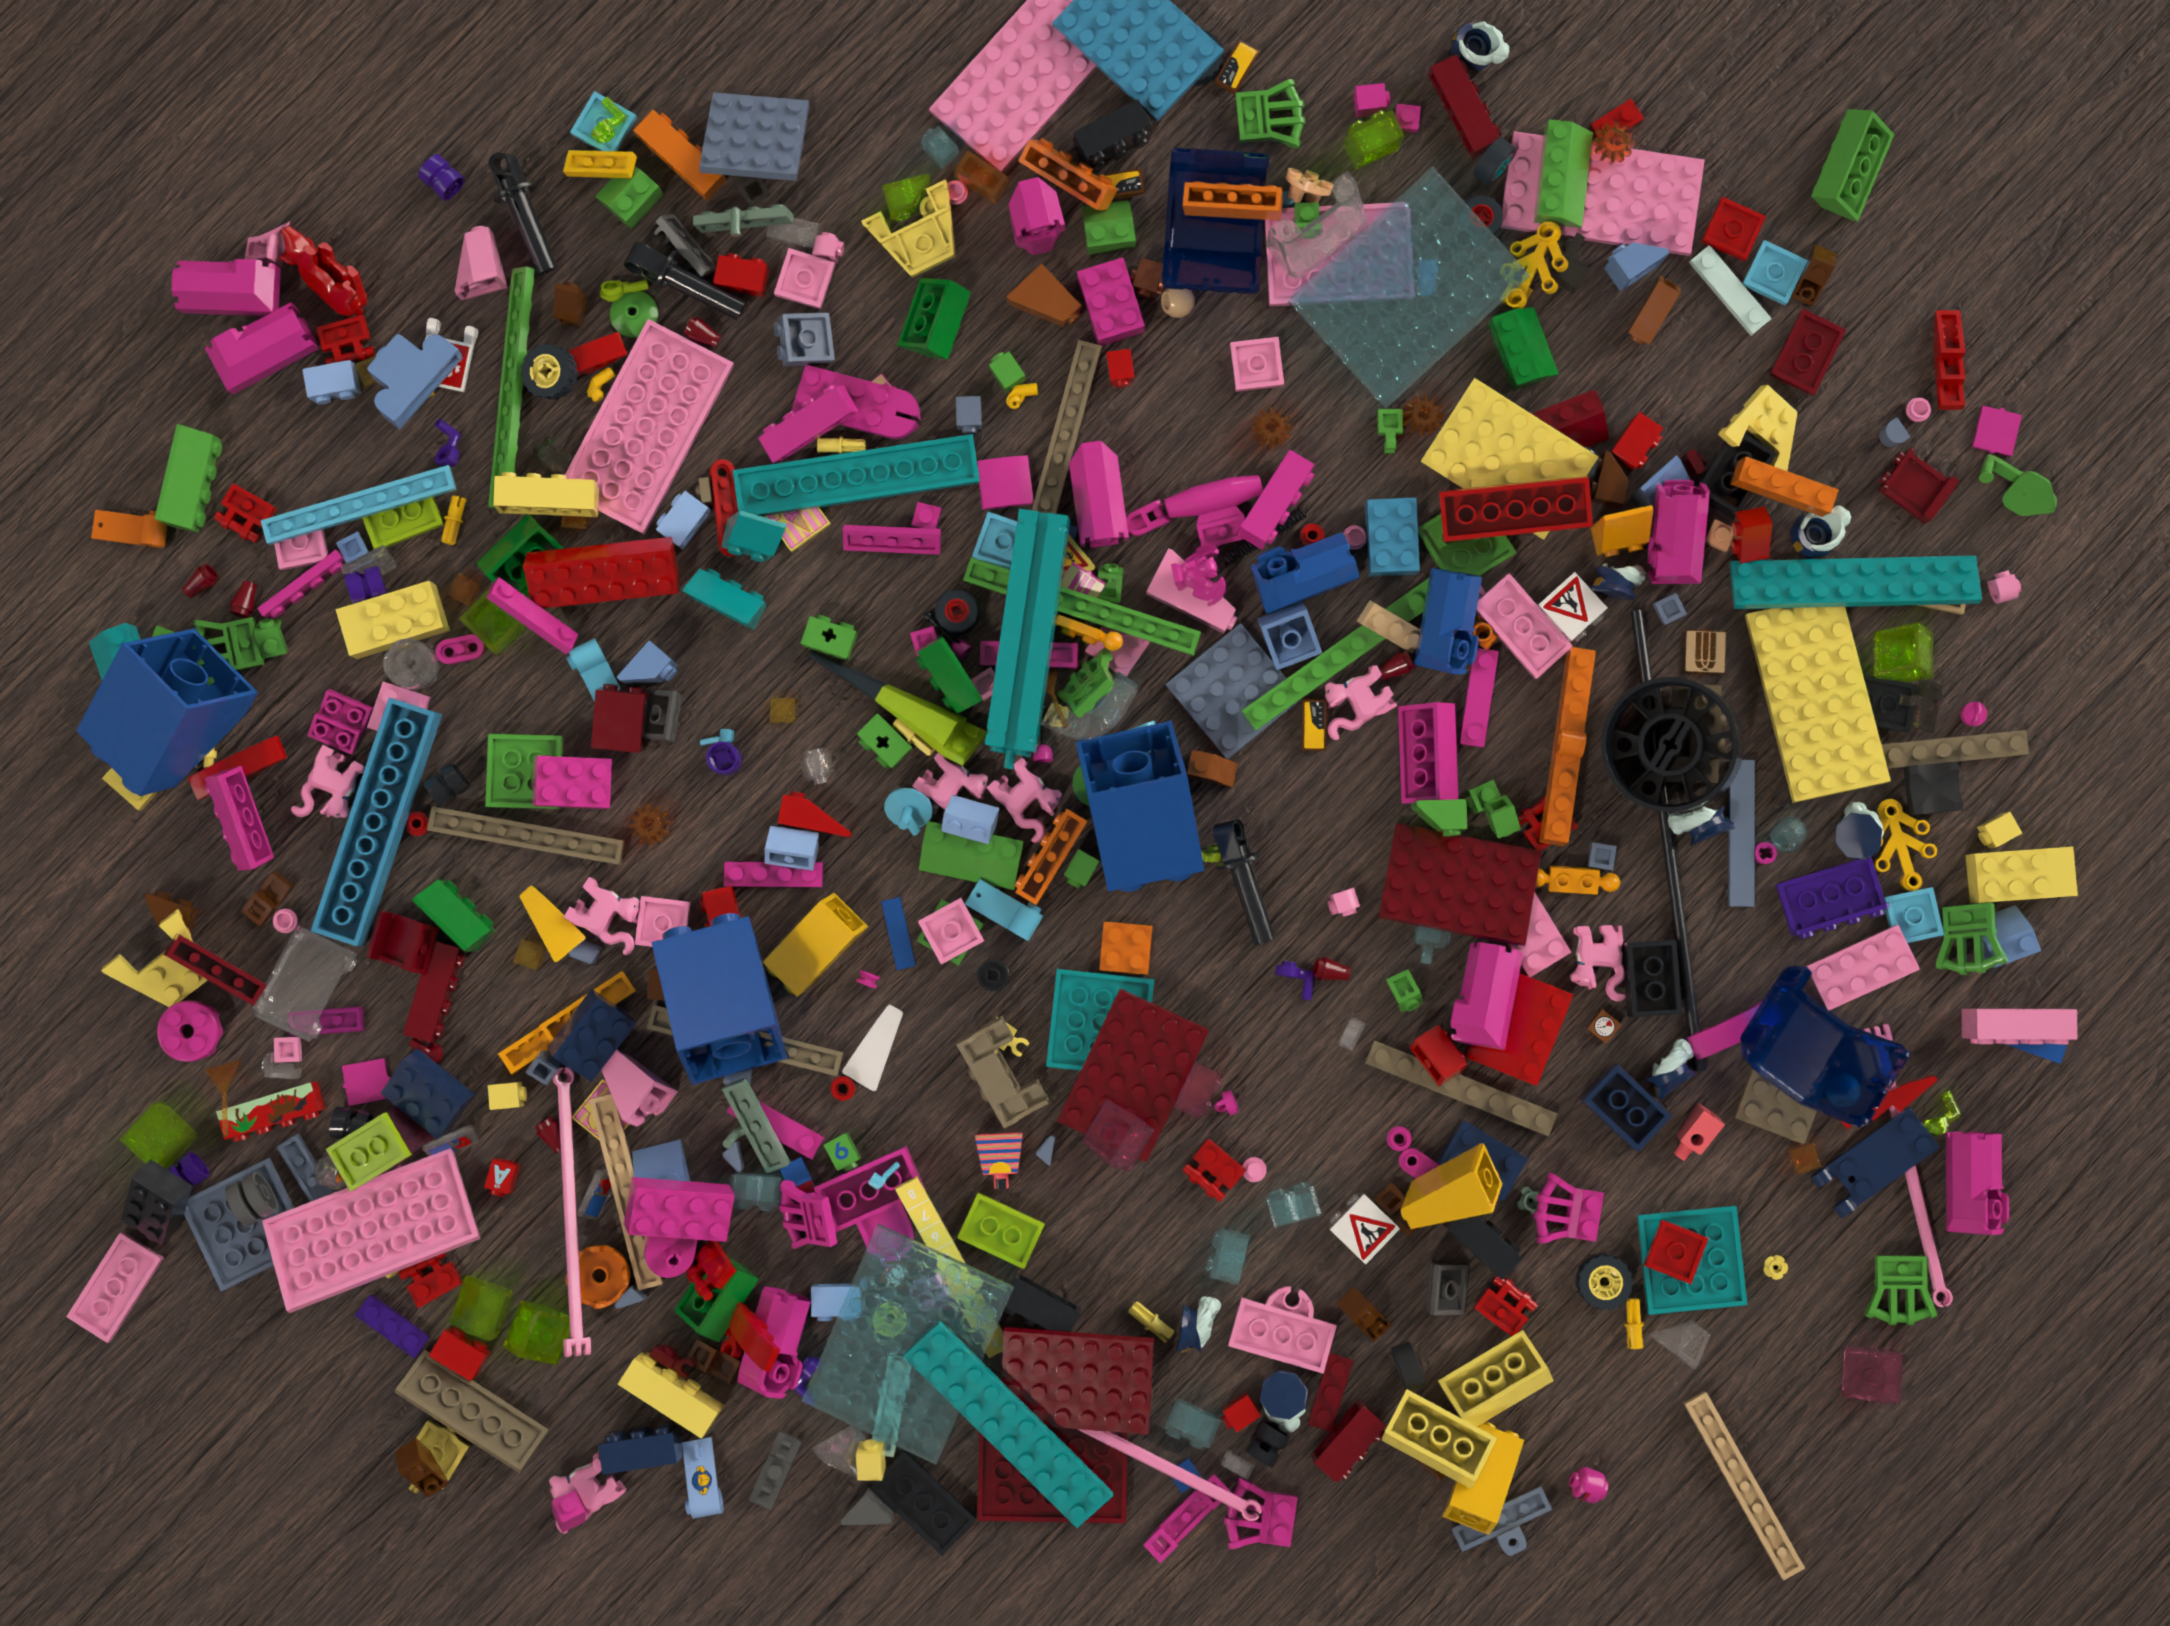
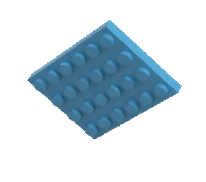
[1052,0,1224,122]

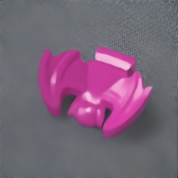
[1171,545,1226,606]

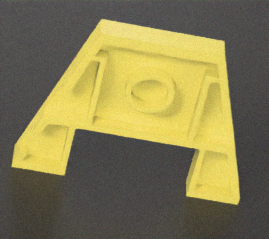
[861,180,956,278]
[1718,385,1798,471]
[101,909,207,1007]

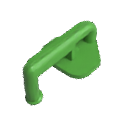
[1979,454,2057,516]

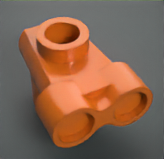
[1472,612,1498,650]

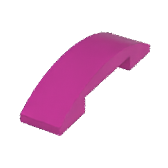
[1686,996,1782,1060]
[1143,1474,1231,1563]

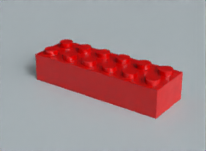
[1439,476,1593,542]
[523,537,680,608]

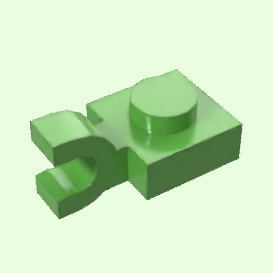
[1377,409,1403,454]

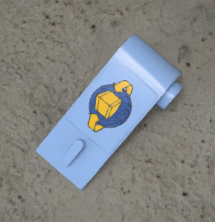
[682,1437,724,1519]

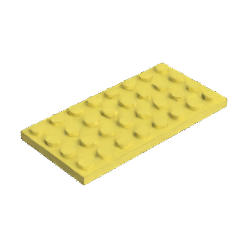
[1745,607,1891,803]

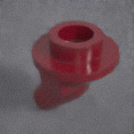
[408,1038,443,1064]

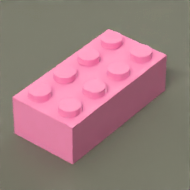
[1961,1009,2077,1044]

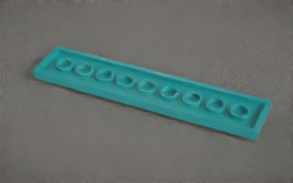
[733,434,980,516]
[1729,556,1982,609]
[903,1320,1113,1528]

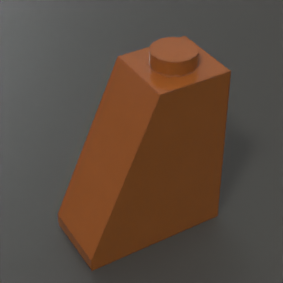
[1006,264,1082,327]
[1628,275,1681,345]
[1186,750,1238,788]

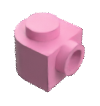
[812,232,844,264]
[1987,570,2021,604]
[1328,888,1360,917]

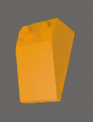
[1591,505,1653,558]

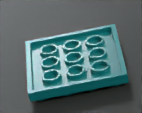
[1046,969,1154,1070]
[1636,1205,1748,1315]

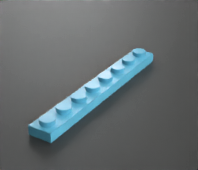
[260,465,457,545]

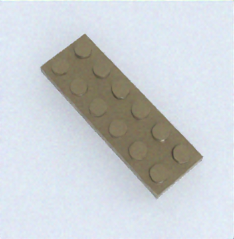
[395,1350,548,1473]

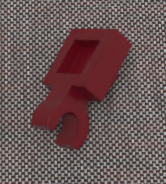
[649,1344,696,1378]

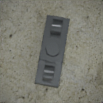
[655,214,717,279]
[749,1430,803,1510]

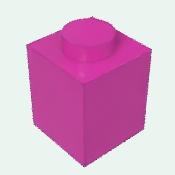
[1353,83,1390,117]
[552,1490,585,1533]

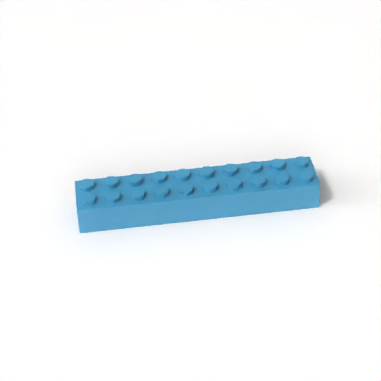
[311,697,442,947]

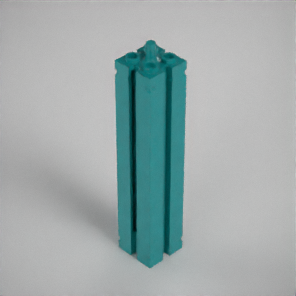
[985,509,1071,769]

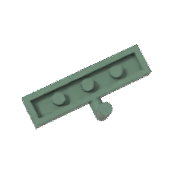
[693,204,793,237]
[722,1077,790,1173]

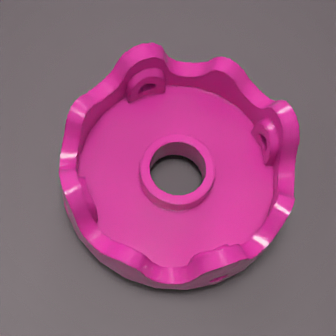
[157,1000,223,1062]

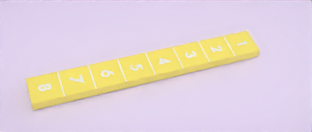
[895,1176,1003,1358]

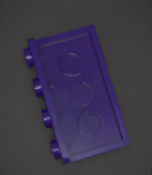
[1775,858,1890,939]

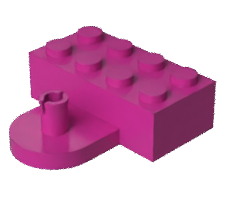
[814,1146,926,1261]
[624,1177,735,1278]

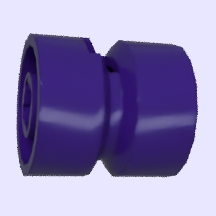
[418,154,465,201]
[344,566,387,604]
[706,742,742,776]
[167,1151,210,1190]

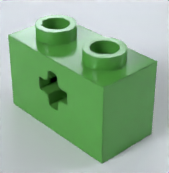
[801,614,858,661]
[857,713,913,770]

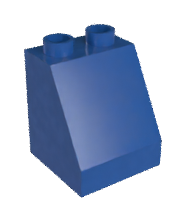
[76,629,258,796]
[1076,721,1205,892]
[651,913,788,1085]

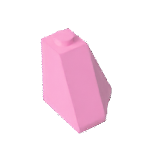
[455,226,508,300]
[602,1049,678,1126]

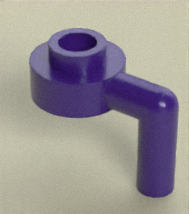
[435,418,461,468]
[1275,961,1314,1000]
[793,1356,822,1405]

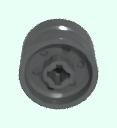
[225,1172,278,1226]

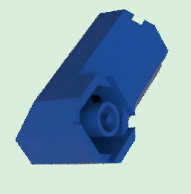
[1251,532,1360,615]
[1414,568,1482,674]

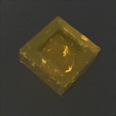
[354,356,378,388]
[770,698,796,723]
[513,939,546,970]

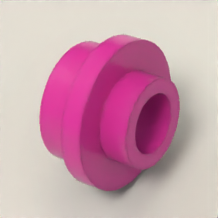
[1387,1126,1412,1151]

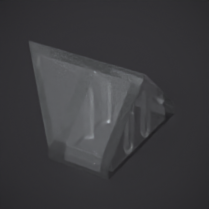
[1648,1320,1711,1370]
[813,1423,867,1481]

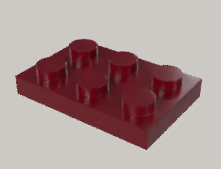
[1769,309,1846,396]

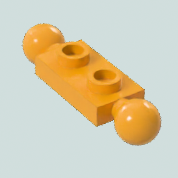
[1055,612,1123,651]
[1535,866,1620,895]

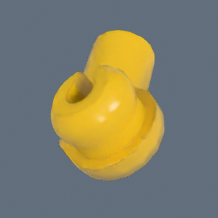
[587,367,615,402]
[1006,383,1038,409]

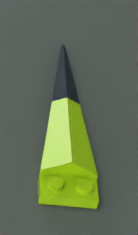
[809,651,987,766]

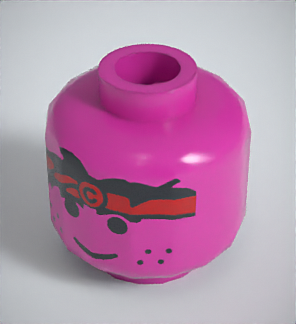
[1569,1467,1608,1504]

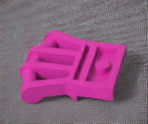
[1533,1172,1604,1244]
[779,1180,837,1249]
[1224,1477,1298,1549]

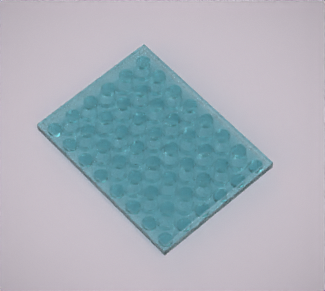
[1288,167,1530,409]
[802,1223,1014,1464]

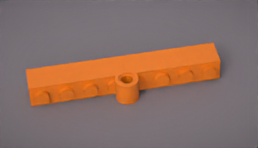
[1539,647,1596,846]

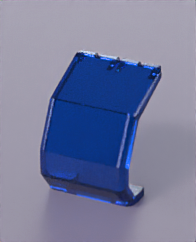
[1162,147,1269,295]
[1740,966,1911,1128]

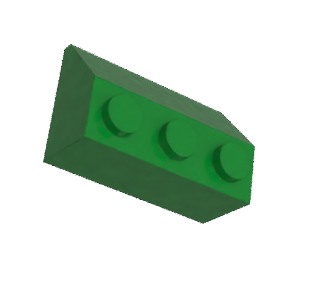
[897,278,971,360]
[1488,307,1559,391]
[476,514,564,596]
[915,635,983,714]
[412,879,496,952]
[674,1256,759,1342]

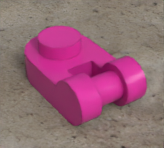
[1126,500,1171,537]

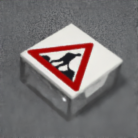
[1538,572,1608,642]
[1328,1192,1400,1264]

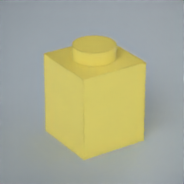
[1977,812,2022,848]
[488,1082,527,1110]
[856,1439,886,1481]

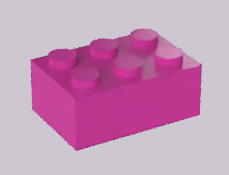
[1077,257,1145,346]
[532,756,612,809]

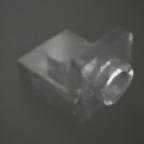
[262,1052,302,1079]

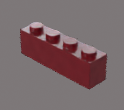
[1428,54,1501,159]
[163,933,267,1006]
[403,940,466,1043]

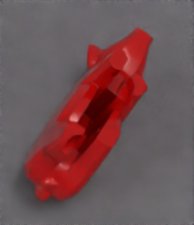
[278,225,367,317]

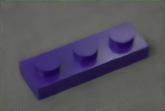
[355,1294,431,1359]

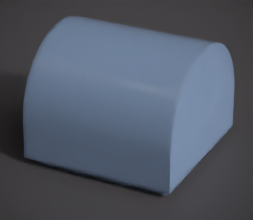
[1879,417,1910,447]
[525,1050,561,1085]

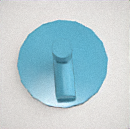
[884,788,933,835]

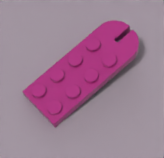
[792,364,921,439]

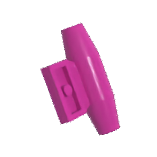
[1164,475,1263,546]

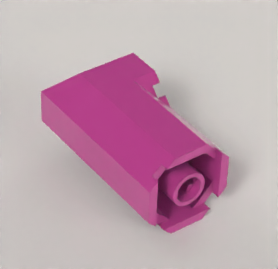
[1009,177,1065,255]
[171,259,281,316]
[205,302,319,395]
[1069,441,1129,548]
[1647,479,1710,584]
[1451,942,1523,1050]
[1946,1132,2009,1235]
[737,1286,811,1399]

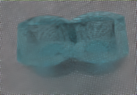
[730,1172,782,1211]
[1265,1181,1322,1227]
[1164,1398,1221,1450]

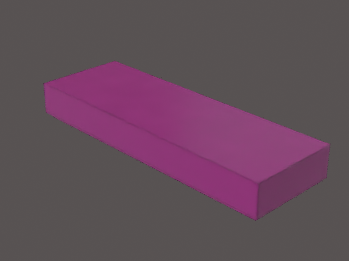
[288,1007,365,1037]

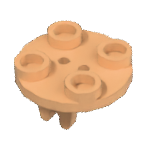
[1285,168,1334,203]

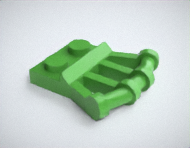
[1235,79,1306,149]
[192,617,265,686]
[1056,648,1115,718]
[1936,902,2008,975]
[1864,1255,1937,1325]

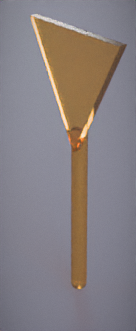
[1046,668,1068,728]
[205,1061,241,1137]

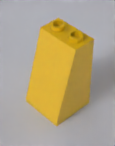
[763,893,868,997]
[1401,1143,1502,1229]
[1442,1422,1524,1535]

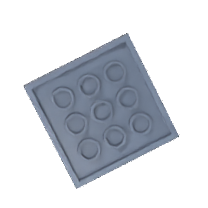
[699,92,809,181]
[1165,623,1301,759]
[184,1158,294,1292]

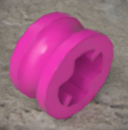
[1755,842,1777,864]
[856,970,880,989]

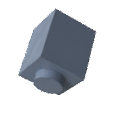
[956,396,982,434]

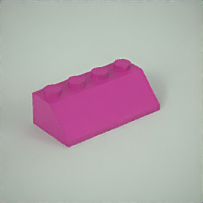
[1398,702,1458,804]
[205,766,274,871]

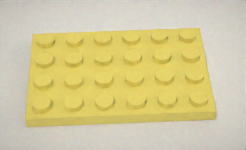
[1421,378,1598,540]

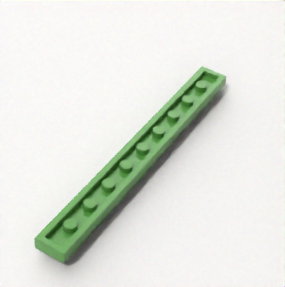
[488,267,534,509]
[963,557,1201,656]
[1241,578,1429,731]

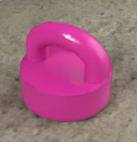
[1960,702,1987,726]
[1214,1090,1239,1116]

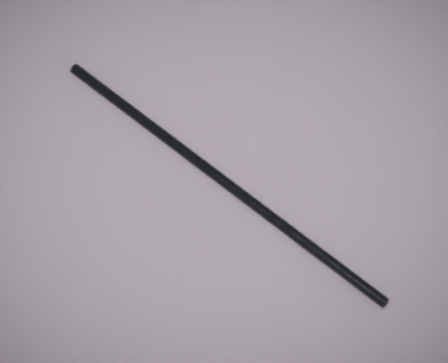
[1630,610,1706,1071]

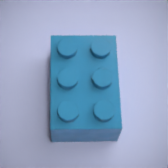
[1365,498,1420,577]

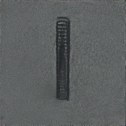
[1222,508,1307,568]

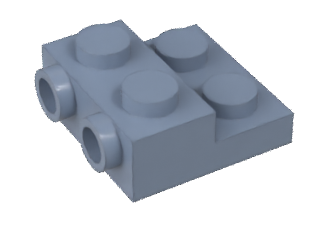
[774,313,835,366]

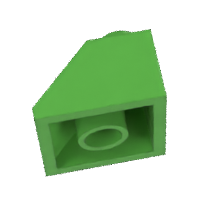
[595,167,663,229]
[1081,200,1136,255]
[1411,799,1467,836]

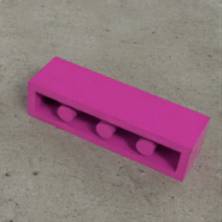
[758,385,859,463]
[1238,450,1315,550]

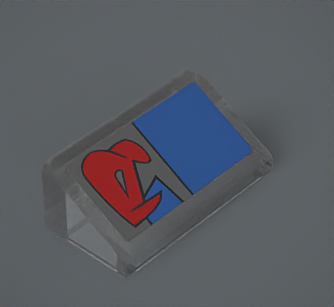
[422,1125,479,1156]
[577,1168,612,1220]

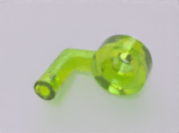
[591,97,626,143]
[1923,1090,1961,1136]

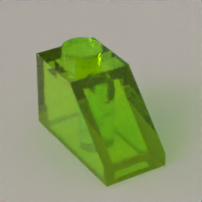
[882,173,931,221]

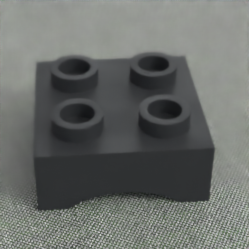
[1903,761,1963,816]

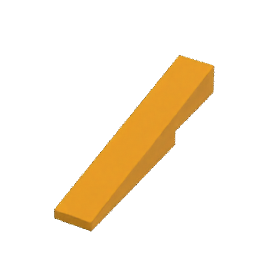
[498,971,636,1075]

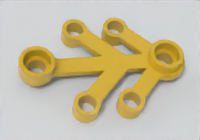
[1500,221,1568,309]
[1873,799,1937,891]

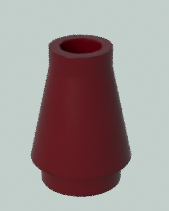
[684,316,721,348]
[182,564,219,599]
[229,581,257,618]
[1378,651,1415,681]
[1313,956,1351,981]
[534,1116,561,1154]

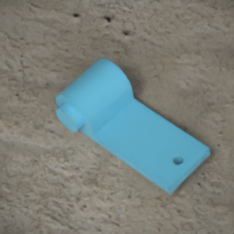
[566,638,621,702]
[965,879,1043,941]

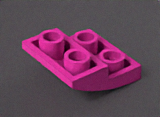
[977,455,1034,510]
[307,689,374,755]

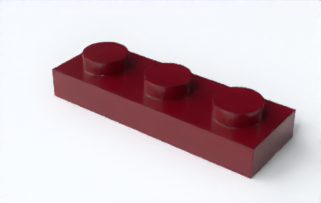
[1307,1352,1353,1432]

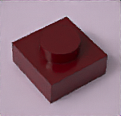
[1681,449,1706,479]

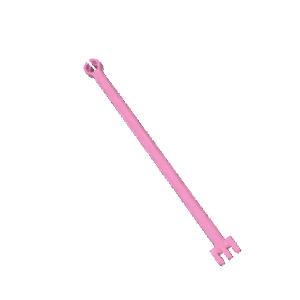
[1863,1024,1953,1307]
[552,1067,591,1357]
[1077,1429,1261,1521]

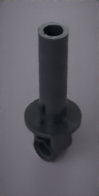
[488,152,558,275]
[623,242,746,321]
[1213,819,1275,945]

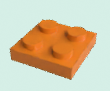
[1099,922,1152,975]

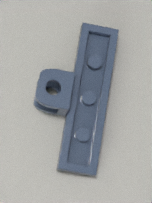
[1451,1486,1552,1556]

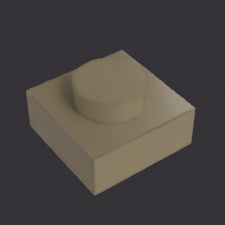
[695,477,713,506]

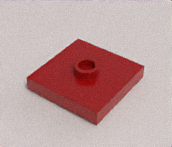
[1701,196,1766,262]
[1643,1219,1709,1284]

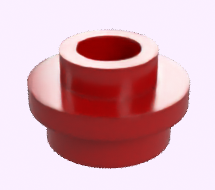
[1300,524,1324,546]
[405,812,429,836]
[831,1076,855,1101]

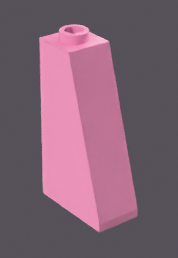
[1146,548,1238,634]

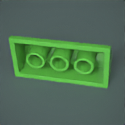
[1811,109,1894,221]
[1533,119,1593,228]
[155,424,222,533]
[919,821,1024,890]

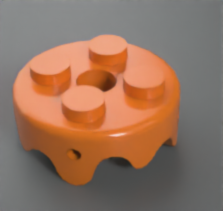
[566,1244,631,1309]

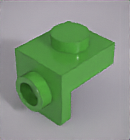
[253,618,288,659]

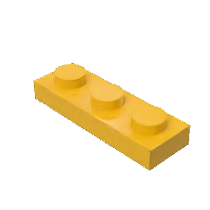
[563,150,637,178]

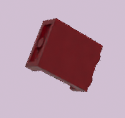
[1877,448,1960,524]
[591,684,648,753]
[366,910,439,975]

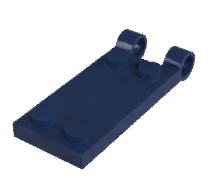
[1810,1107,1940,1218]

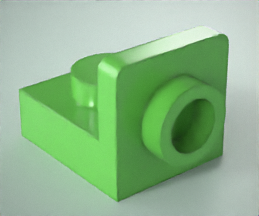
[1294,202,1320,237]
[1098,563,1124,603]
[1465,780,1501,814]
[1386,969,1423,1012]

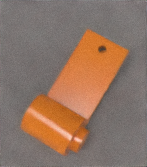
[91,510,168,548]

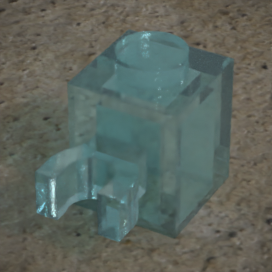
[920,125,959,169]
[1412,926,1451,964]

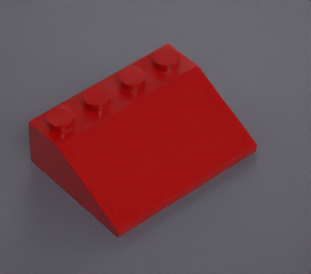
[1465,973,1574,1086]

